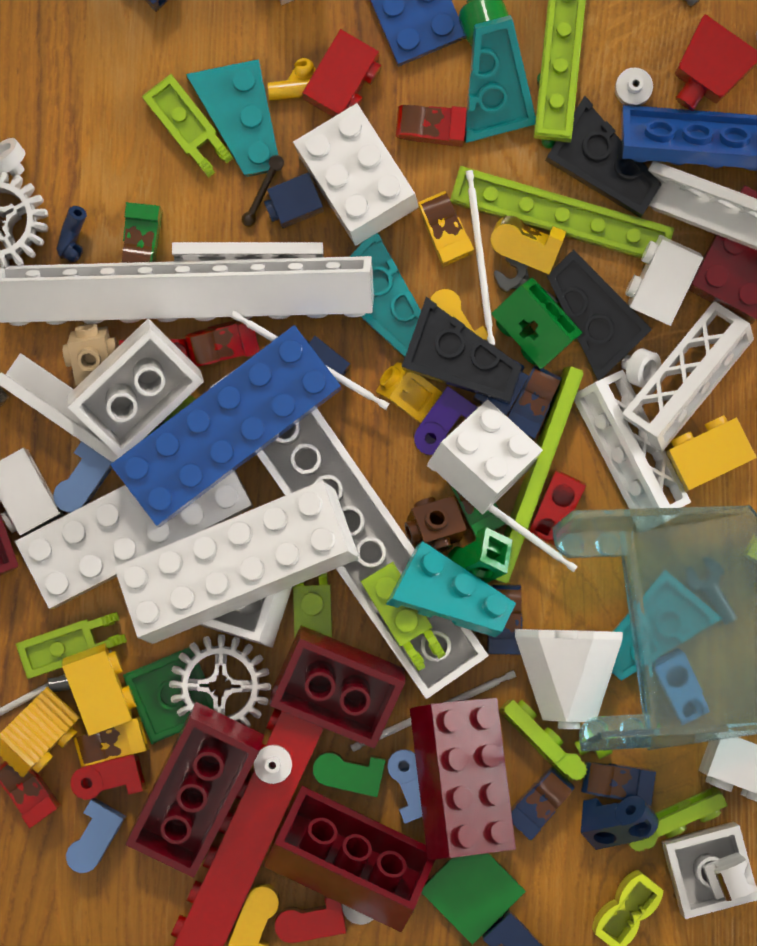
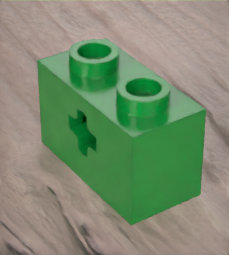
[491,277,583,369]

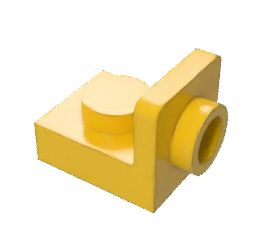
[376,362,443,423]

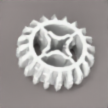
[0,171,49,268]
[169,634,271,727]

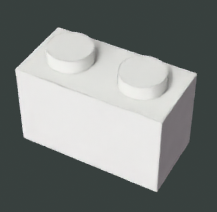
[625,235,703,326]
[0,448,64,536]

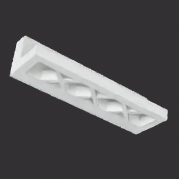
[648,161,757,250]
[172,242,324,261]
[622,301,754,452]
[0,353,119,462]
[574,370,691,529]

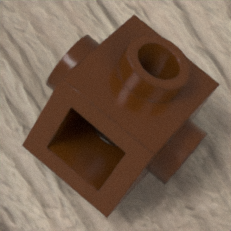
[404,496,467,553]

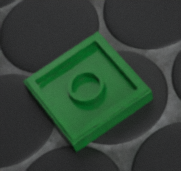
[123,647,214,744]
[422,853,526,945]

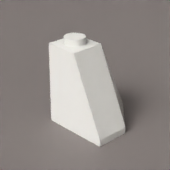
[515,629,623,729]

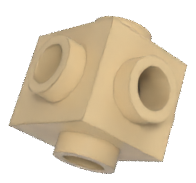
[63,324,118,385]

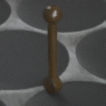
[241,155,284,227]

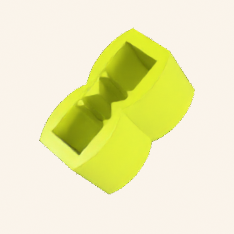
[592,869,664,946]

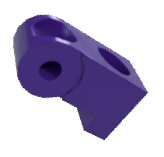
[414,386,478,455]

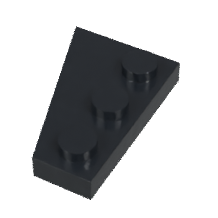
[545,96,661,218]
[547,249,652,381]
[402,297,522,404]

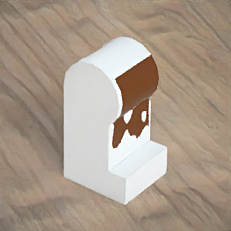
[702,852,757,901]

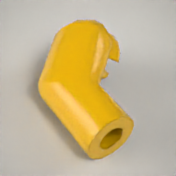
[268,58,316,101]

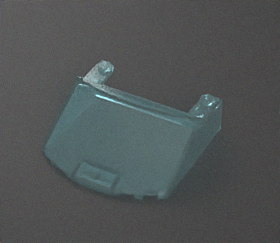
[552,505,757,751]

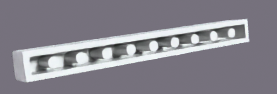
[0,256,374,326]

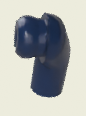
[56,206,87,263]

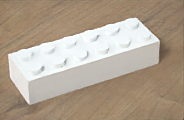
[15,470,254,609]
[114,480,360,644]

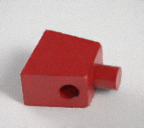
[675,14,757,111]

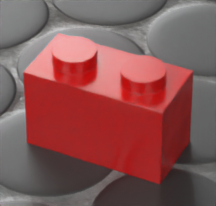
[302,29,382,117]

